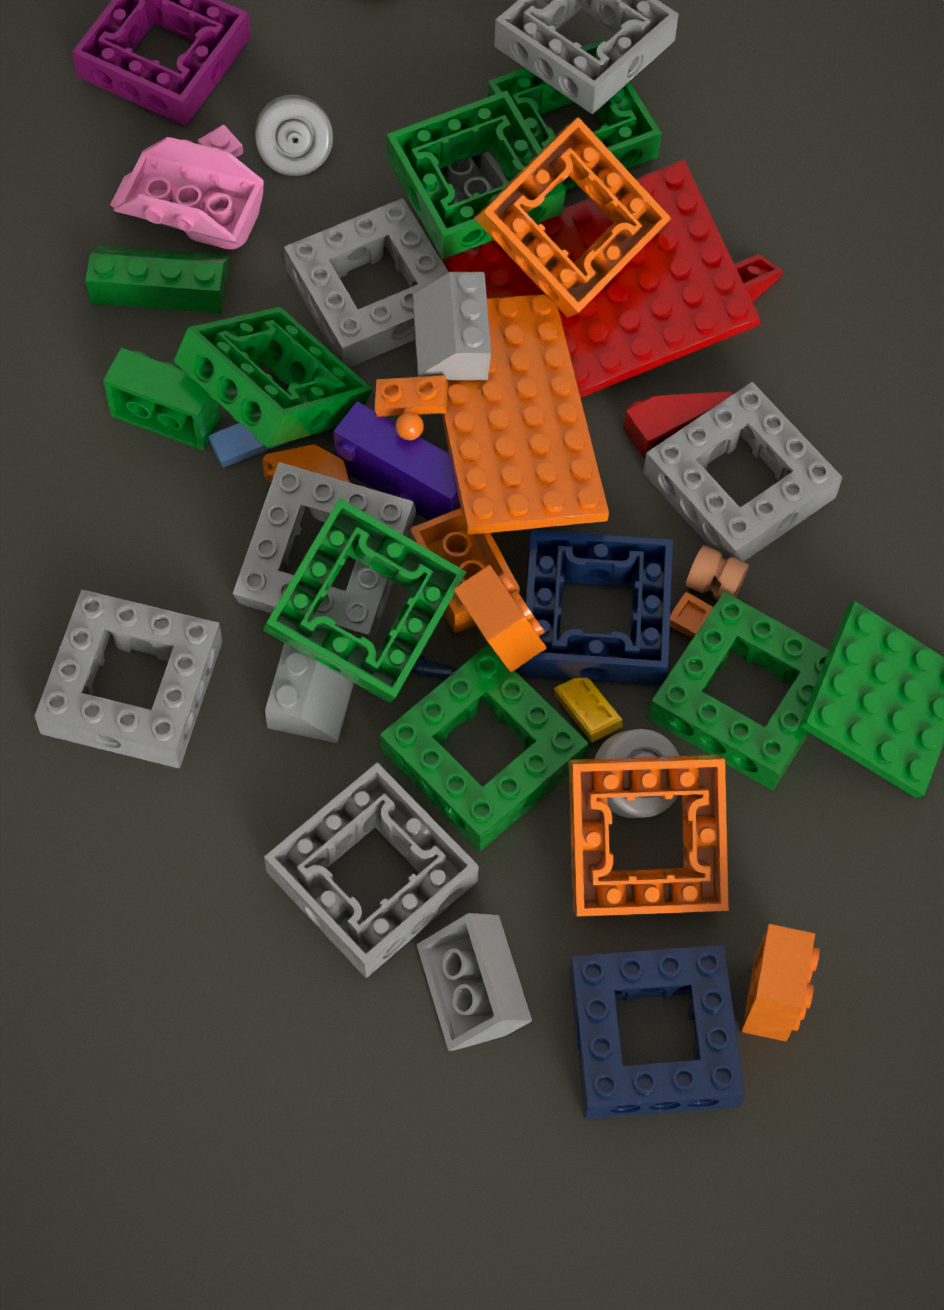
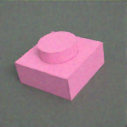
[198,125,243,157]

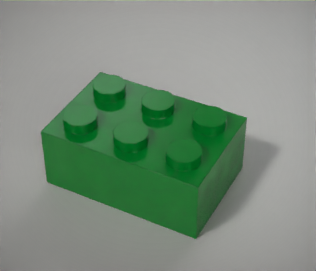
[103,348,221,451]

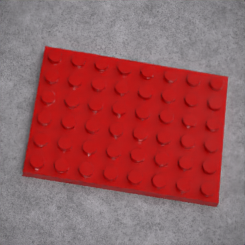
[441,160,761,398]

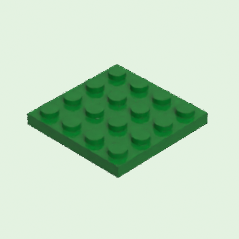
[799,601,944,798]

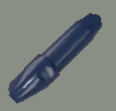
[410,655,457,680]

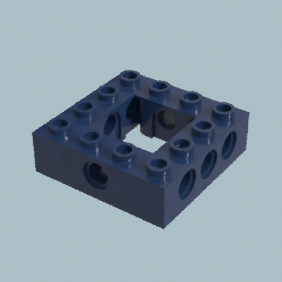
[521,530,673,686]
[569,945,745,1119]

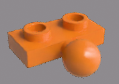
[374,375,448,441]

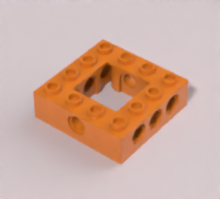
[474,117,671,318]
[569,755,729,916]

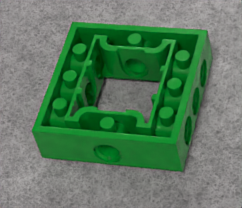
[487,39,661,192]
[387,90,566,259]
[174,307,373,448]
[263,498,466,703]
[648,591,829,791]
[380,645,589,852]

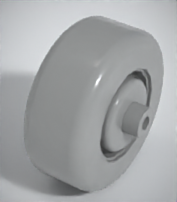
[255,94,333,176]
[595,729,680,818]

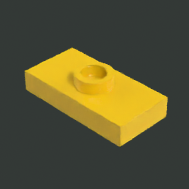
[554,677,623,743]

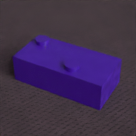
[333,401,461,520]

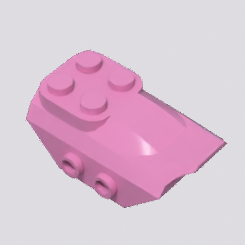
[110,137,264,249]

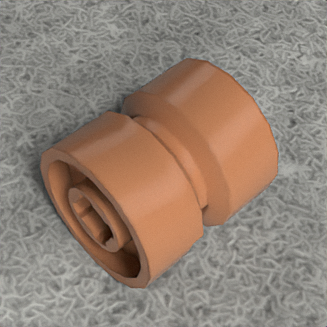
[685,545,749,600]

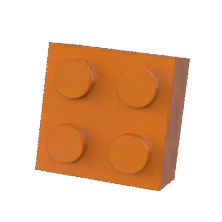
[453,565,547,672]

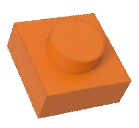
[670,592,714,639]

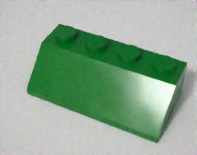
[85,245,231,314]

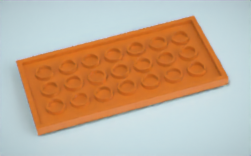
[441,294,609,535]

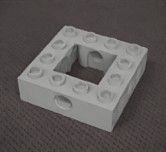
[494,0,679,114]
[284,198,449,368]
[643,382,843,562]
[233,462,417,644]
[34,589,223,769]
[264,762,479,978]

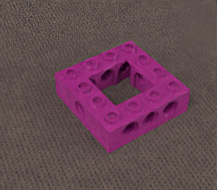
[72,0,251,127]

